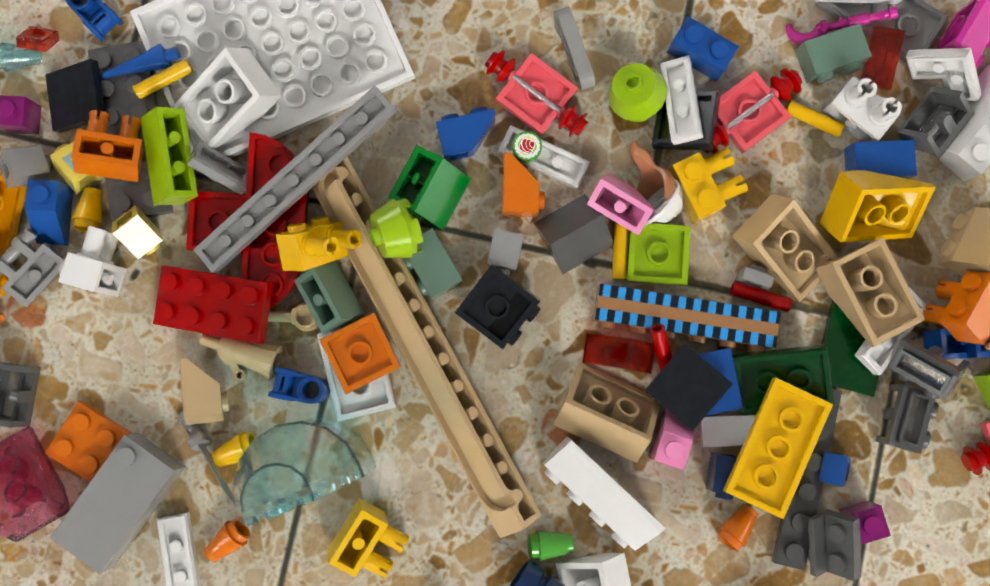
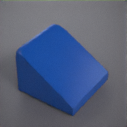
[819,452,851,487]

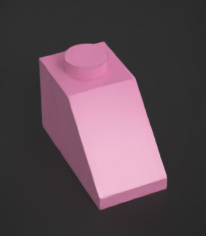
[587,173,655,236]
[649,408,694,470]

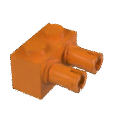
[71,110,143,182]
[923,271,990,345]

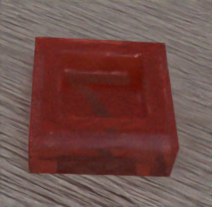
[16,26,60,52]

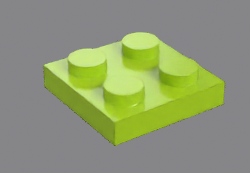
[626,223,691,286]

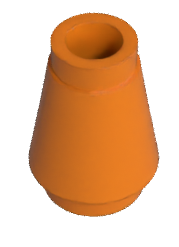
[717,504,759,552]
[204,518,251,562]

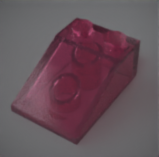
[0,426,71,543]

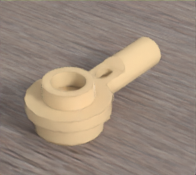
[268,302,318,332]

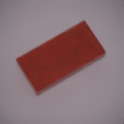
[861,26,906,91]

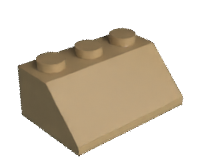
[553,362,660,463]

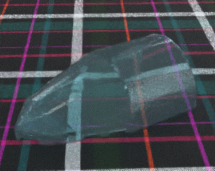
[233,417,377,526]

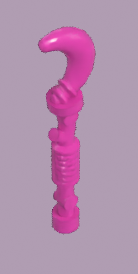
[786,6,898,45]

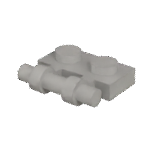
[0,228,65,307]

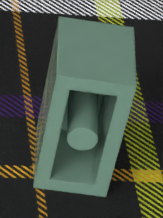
[795,23,872,84]
[403,228,463,300]
[294,261,364,334]

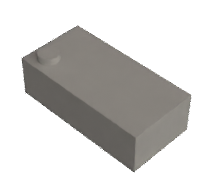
[50,433,186,574]

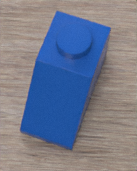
[25,180,73,246]

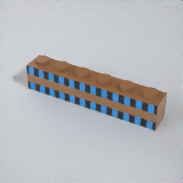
[592,284,781,352]

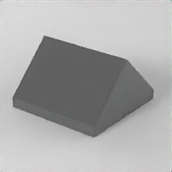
[534,194,614,274]

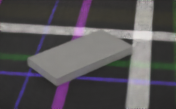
[816,0,949,63]

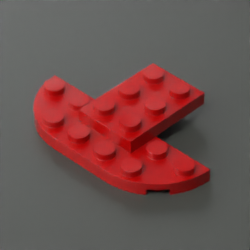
[186,132,309,308]

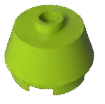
[608,63,667,122]
[369,198,423,258]

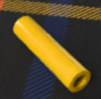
[132,58,194,99]
[786,100,845,138]
[612,221,629,280]

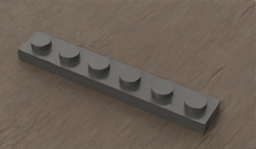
[772,389,842,570]

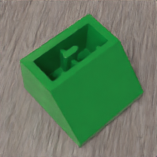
[388,144,471,231]

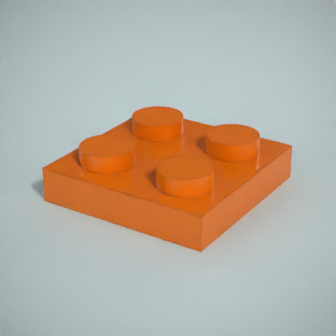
[319,313,401,394]
[45,401,132,482]

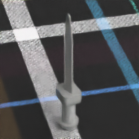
[178,411,238,509]

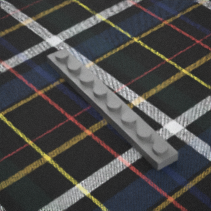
[193,85,397,273]

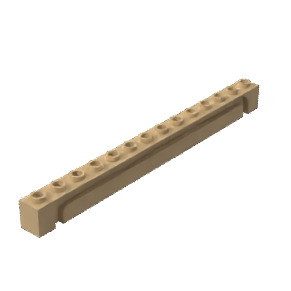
[312,157,542,538]

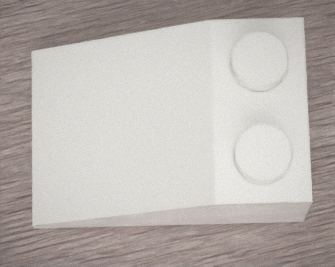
[173,47,282,150]

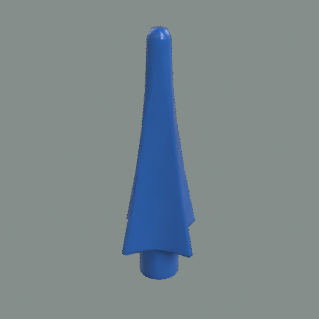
[101,43,181,79]

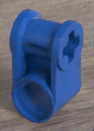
[65,0,124,42]
[268,366,330,404]

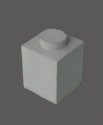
[0,145,52,188]
[487,228,524,276]

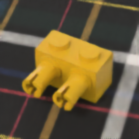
[669,147,748,224]
[276,216,362,271]
[327,498,410,579]

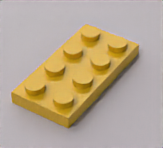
[723,378,833,519]

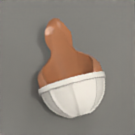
[630,141,683,225]

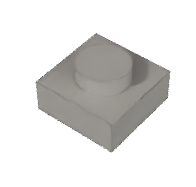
[735,265,775,290]

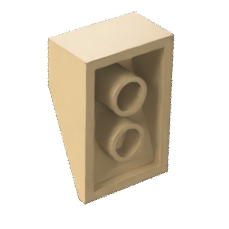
[732,193,837,302]
[938,207,990,276]
[815,237,925,347]

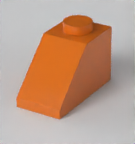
[502,152,545,217]

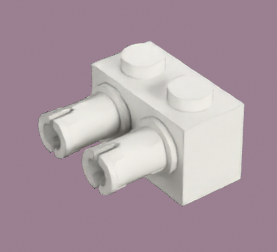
[822,76,902,142]
[58,226,127,297]

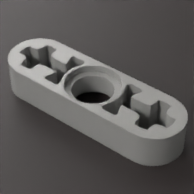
[554,6,595,91]

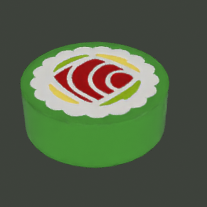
[512,131,542,163]

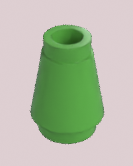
[527,530,574,562]

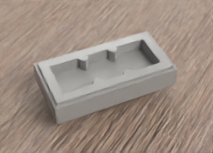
[187,141,247,195]

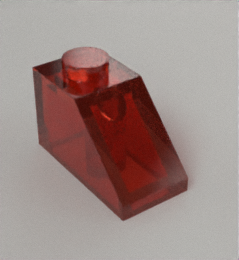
[582,333,655,374]

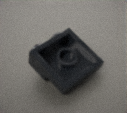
[455,264,541,349]

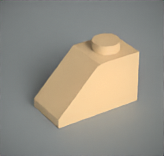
[180,358,229,425]

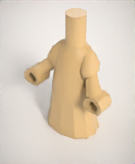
[200,334,283,381]

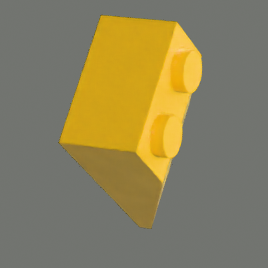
[819,170,936,242]

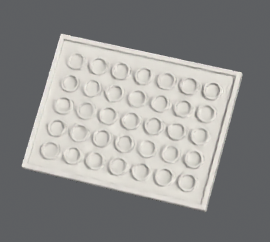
[130,0,415,159]

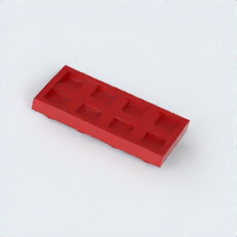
[153,265,274,344]

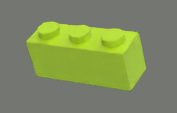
[140,107,198,205]

